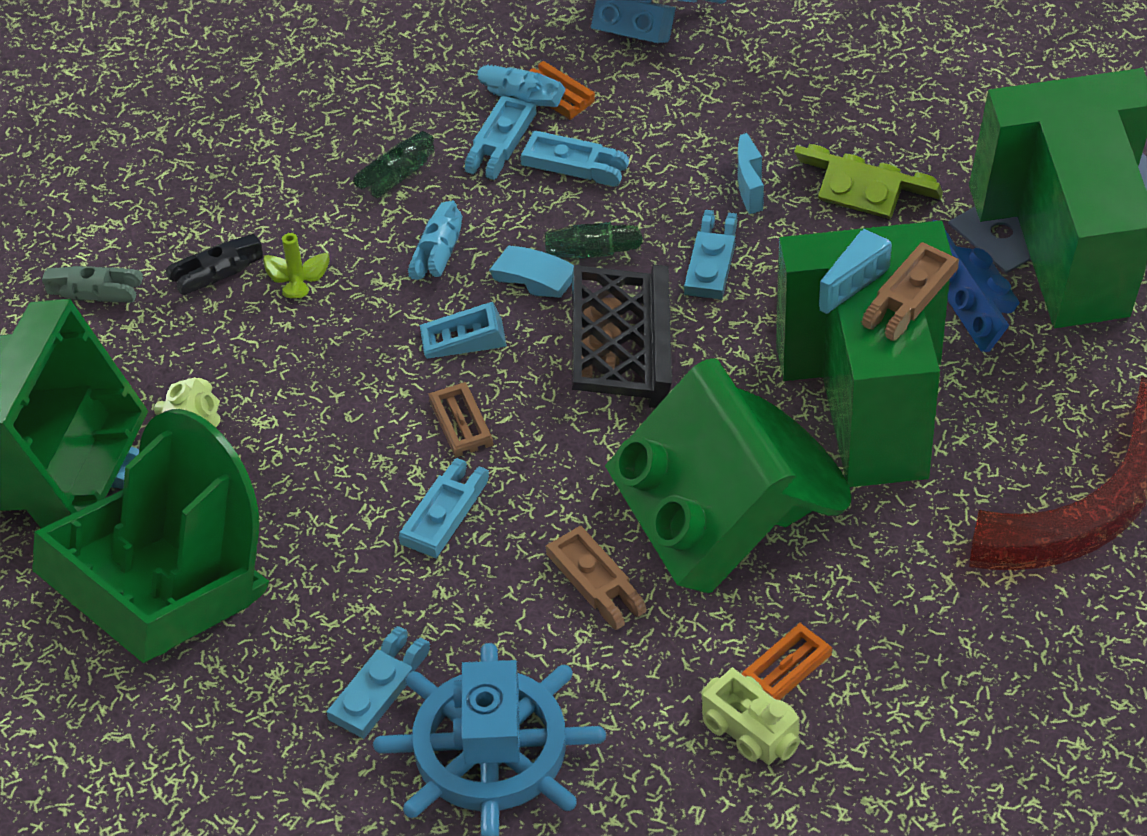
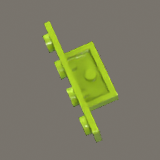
[794,144,943,219]

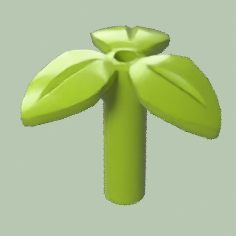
[263,233,330,299]

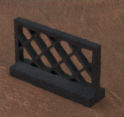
[572,264,672,408]

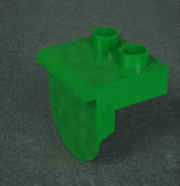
[605,358,852,594]
[32,409,269,663]

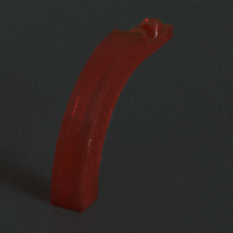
[969,376,1147,570]

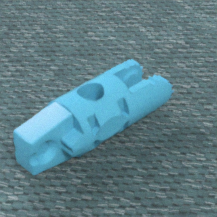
[477,65,566,107]
[408,201,463,280]

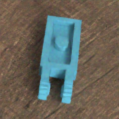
[464,95,537,180]
[521,131,630,186]
[684,210,738,300]
[399,458,489,559]
[326,626,430,739]

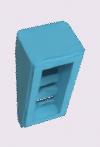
[819,229,892,314]
[420,301,507,359]

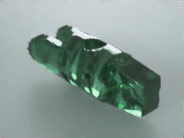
[352,131,434,199]
[545,222,644,259]

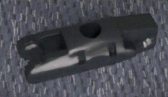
[165,234,263,295]

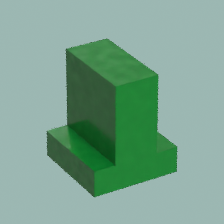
[969,68,1147,329]
[776,220,952,487]
[0,299,148,528]

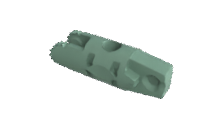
[42,266,143,303]

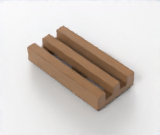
[428,382,493,458]

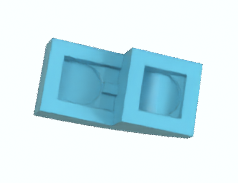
[738,133,764,214]
[489,246,574,297]

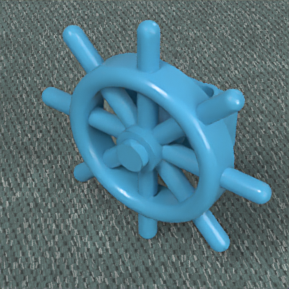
[591,0,727,43]
[373,643,606,836]

